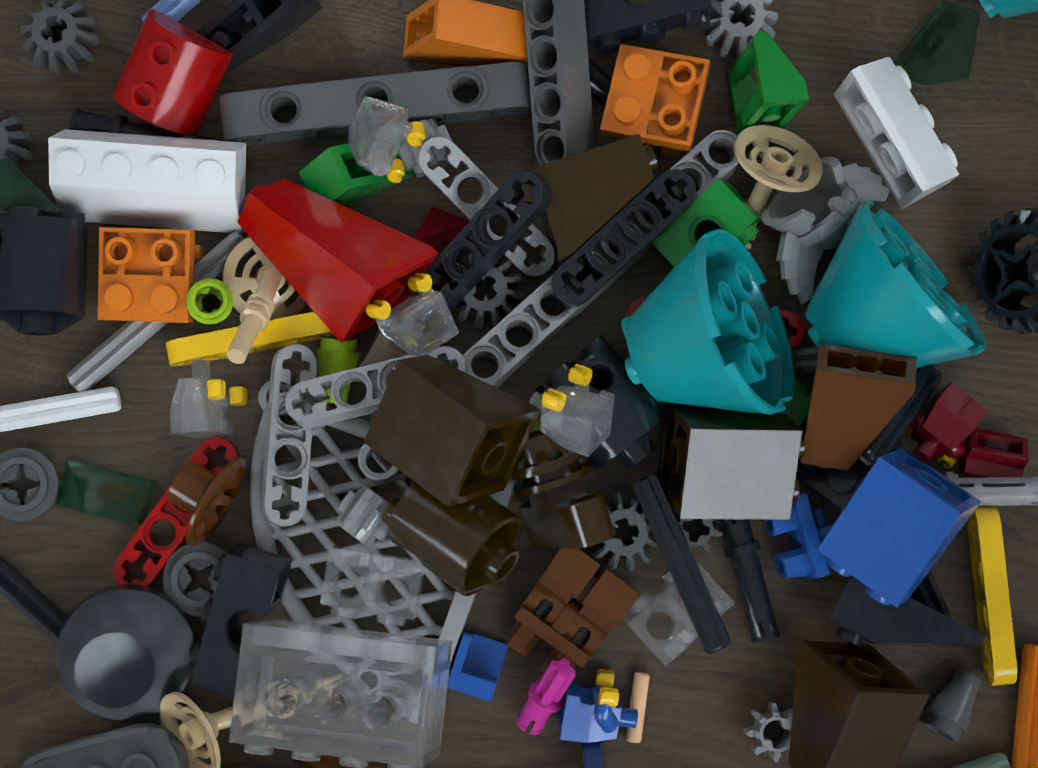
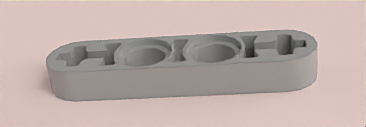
[415,136,555,276]
[261,344,317,527]
[285,347,468,428]

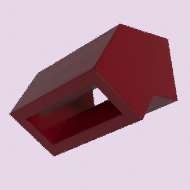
[957,428,1029,478]

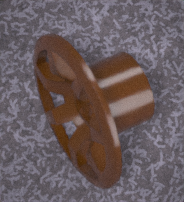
[167,456,247,547]

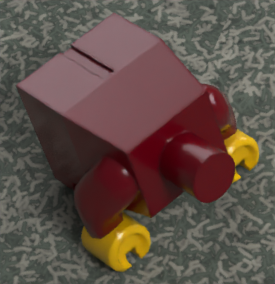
[904,382,988,468]

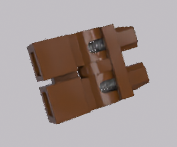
[505,548,641,672]

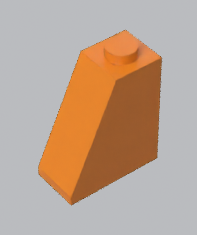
[403,0,528,66]

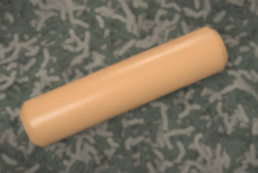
[625,672,650,743]

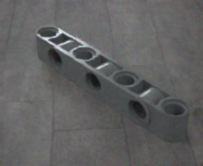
[219,62,532,146]

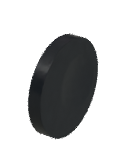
[56,584,195,720]

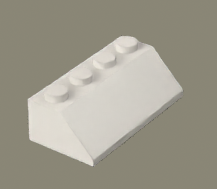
[48,129,246,234]

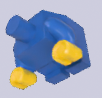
[558,668,638,743]

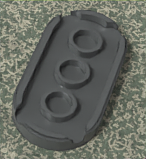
[20,723,190,768]

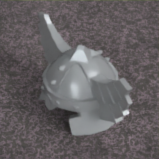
[761,157,890,304]

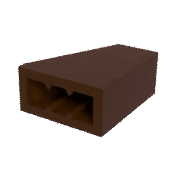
[800,343,917,470]

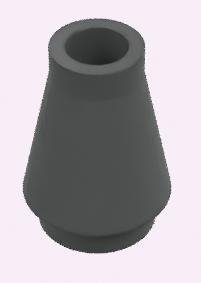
[923,669,982,743]

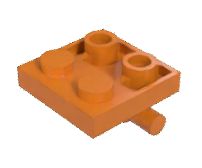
[600,44,710,159]
[98,227,203,323]

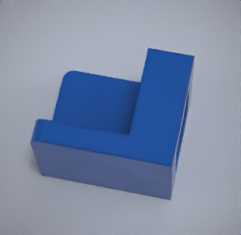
[446,630,508,702]

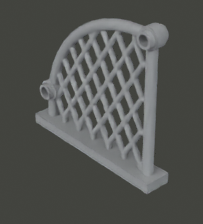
[250,381,517,727]

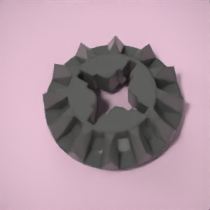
[0,448,61,521]
[163,542,227,616]

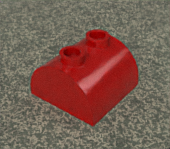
[113,9,234,135]

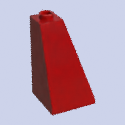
[237,178,439,343]

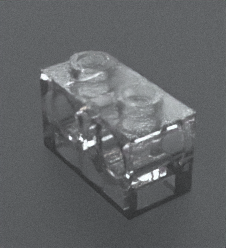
[320,546,426,626]
[625,561,735,667]

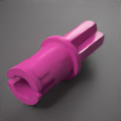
[516,658,576,735]

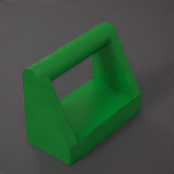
[727,31,809,136]

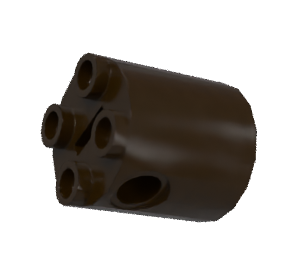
[382,479,523,596]

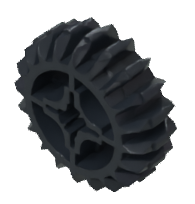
[966,208,1038,334]

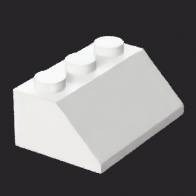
[834,56,959,210]

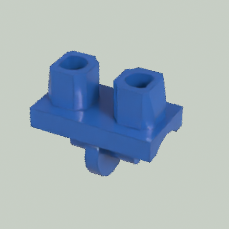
[762,493,835,579]

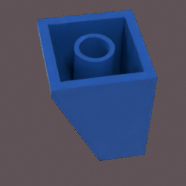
[817,448,981,608]

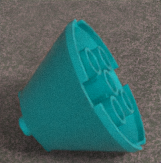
[804,199,987,368]
[621,229,795,415]

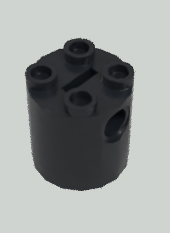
[0,206,88,336]
[533,335,668,473]

